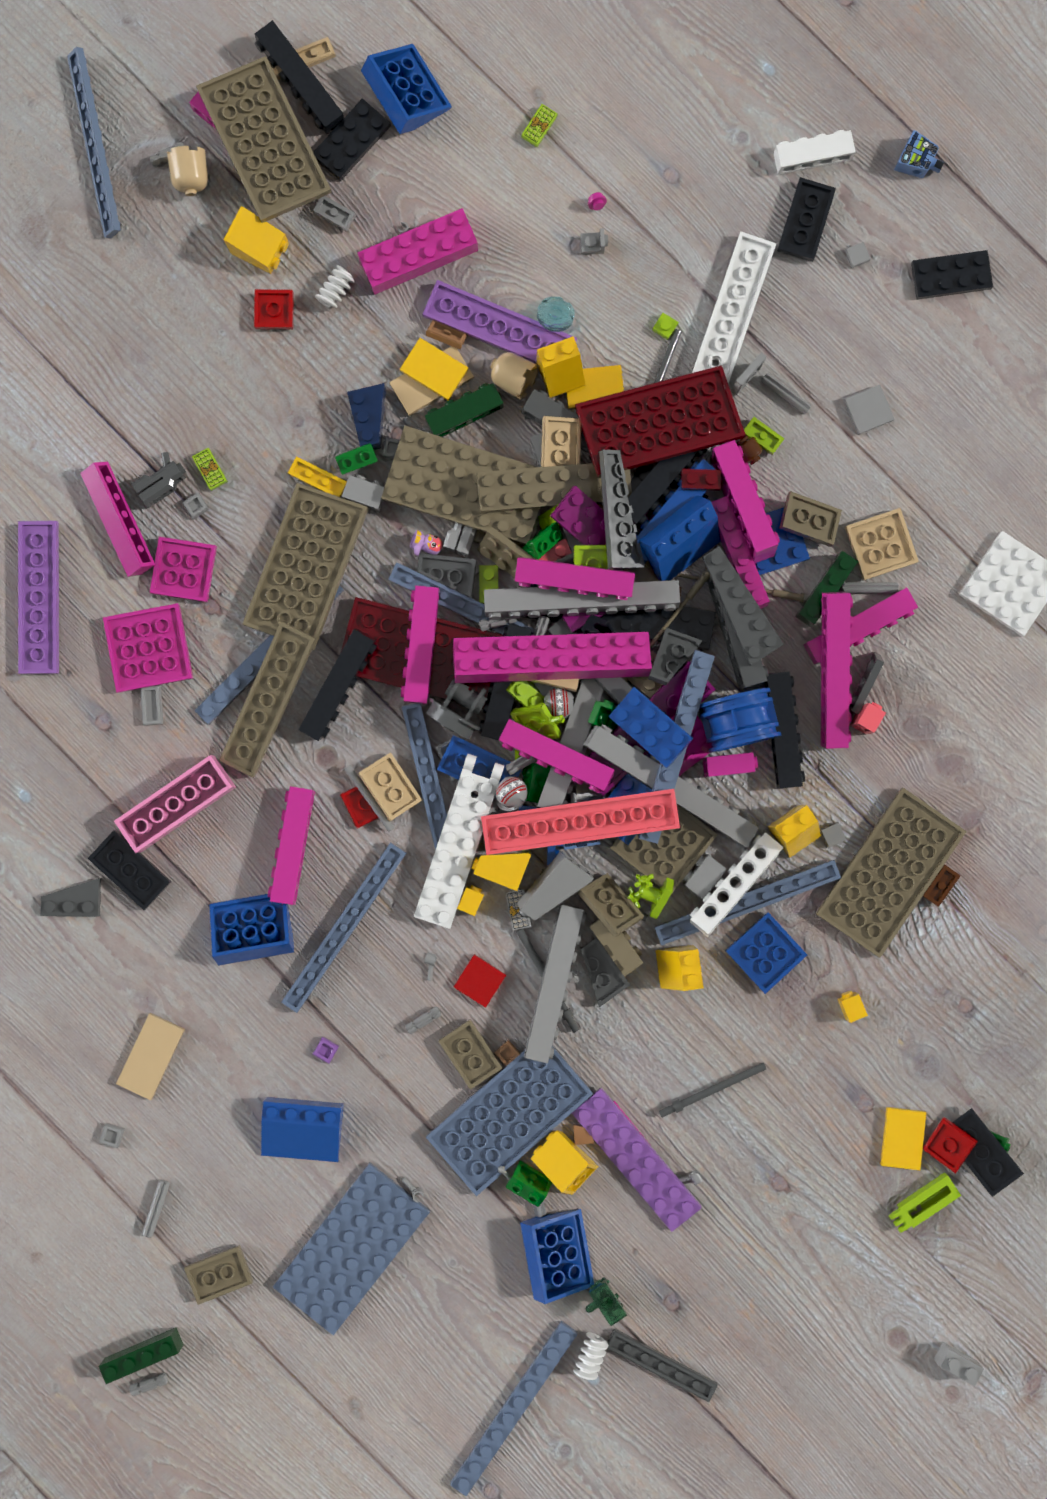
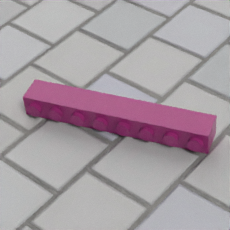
[820,592,853,749]

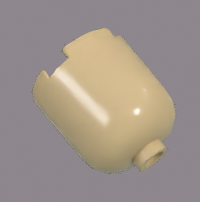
[167,146,208,196]
[490,352,539,400]

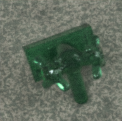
[585,1277,627,1326]

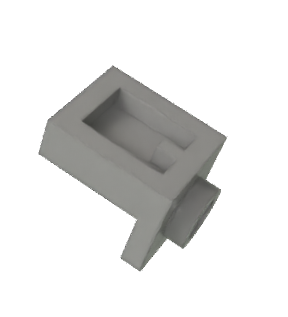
[580,228,608,255]

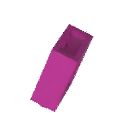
[702,752,758,777]

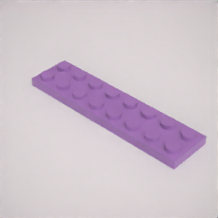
[422,280,577,364]
[18,521,59,674]
[572,1087,702,1232]

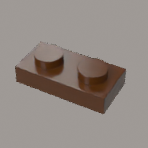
[923,864,961,907]

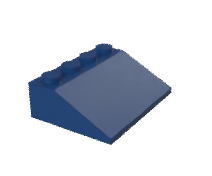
[361,44,452,134]
[639,495,721,581]
[209,894,294,966]
[261,1097,344,1162]
[520,1209,595,1304]

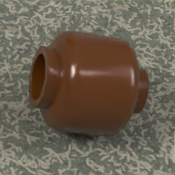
[736,435,762,465]

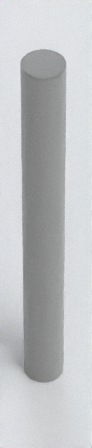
[344,765,395,832]

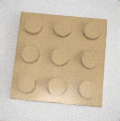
[845,508,919,581]

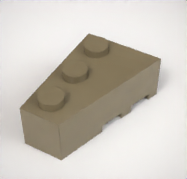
[589,918,643,977]

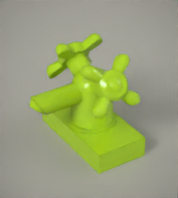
[627,874,674,919]

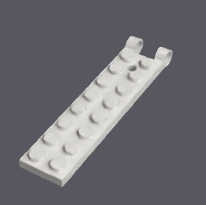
[692,231,776,384]
[414,754,504,929]

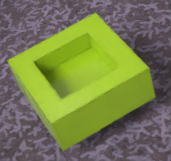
[652,313,679,340]

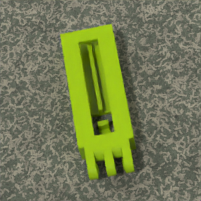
[889,1172,961,1233]

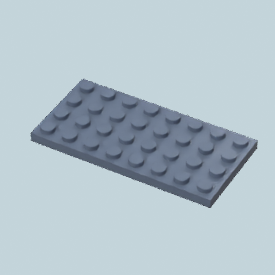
[426,1045,593,1196]
[273,1163,430,1335]

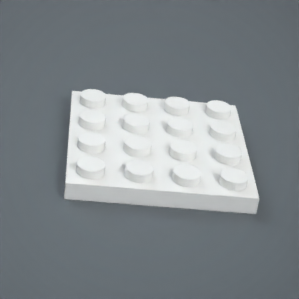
[959,531,1047,637]

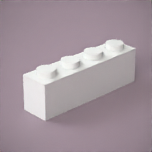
[773,130,856,175]

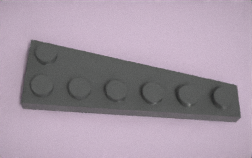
[599,450,644,569]
[702,546,784,666]

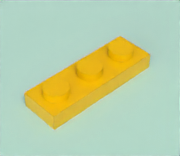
[288,456,347,497]

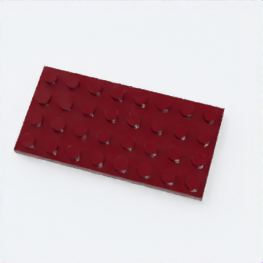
[575,365,746,477]
[341,597,503,709]

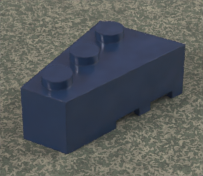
[347,383,386,450]

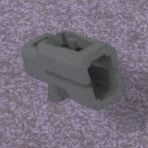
[131,452,186,508]

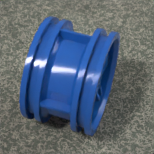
[699,688,782,753]

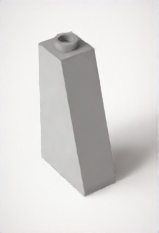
[517,851,594,921]

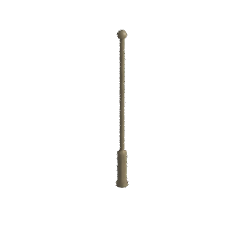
[622,571,710,682]
[677,573,805,603]

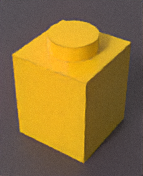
[457,885,484,916]
[837,991,868,1023]

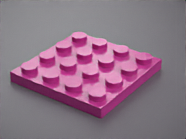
[103,603,193,693]

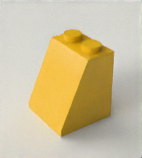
[223,206,288,274]
[536,336,585,398]
[767,805,821,858]
[471,852,531,891]
[655,945,704,991]
[530,1130,599,1195]

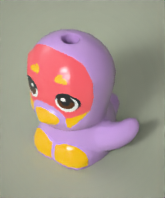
[410,530,443,556]

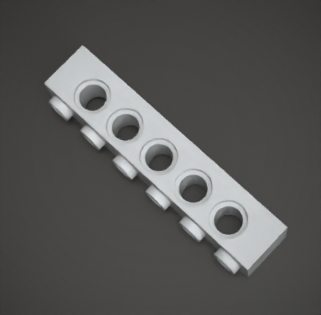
[690,832,784,937]

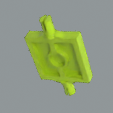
[510,703,565,739]

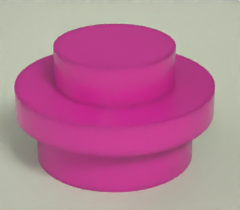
[588,192,607,211]

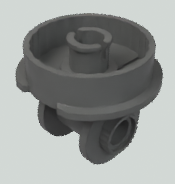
[427,678,487,739]

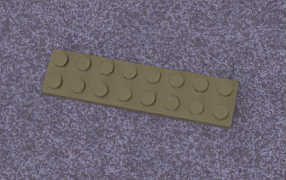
[476,463,632,512]
[219,622,317,778]

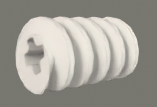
[315,265,355,308]
[574,1332,608,1380]

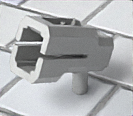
[443,523,477,556]

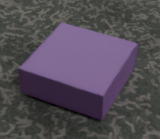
[313,1037,339,1064]

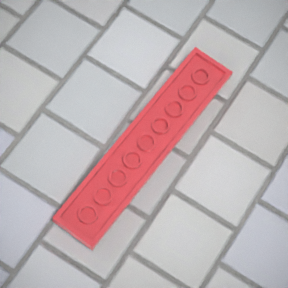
[481,789,680,855]

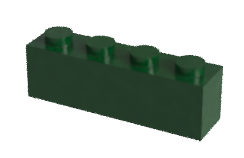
[425,383,504,437]
[795,551,858,627]
[98,1327,183,1384]

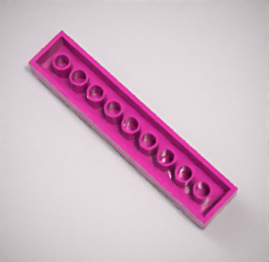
[453,632,652,683]

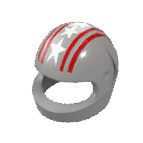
[543,688,574,722]
[495,776,527,812]

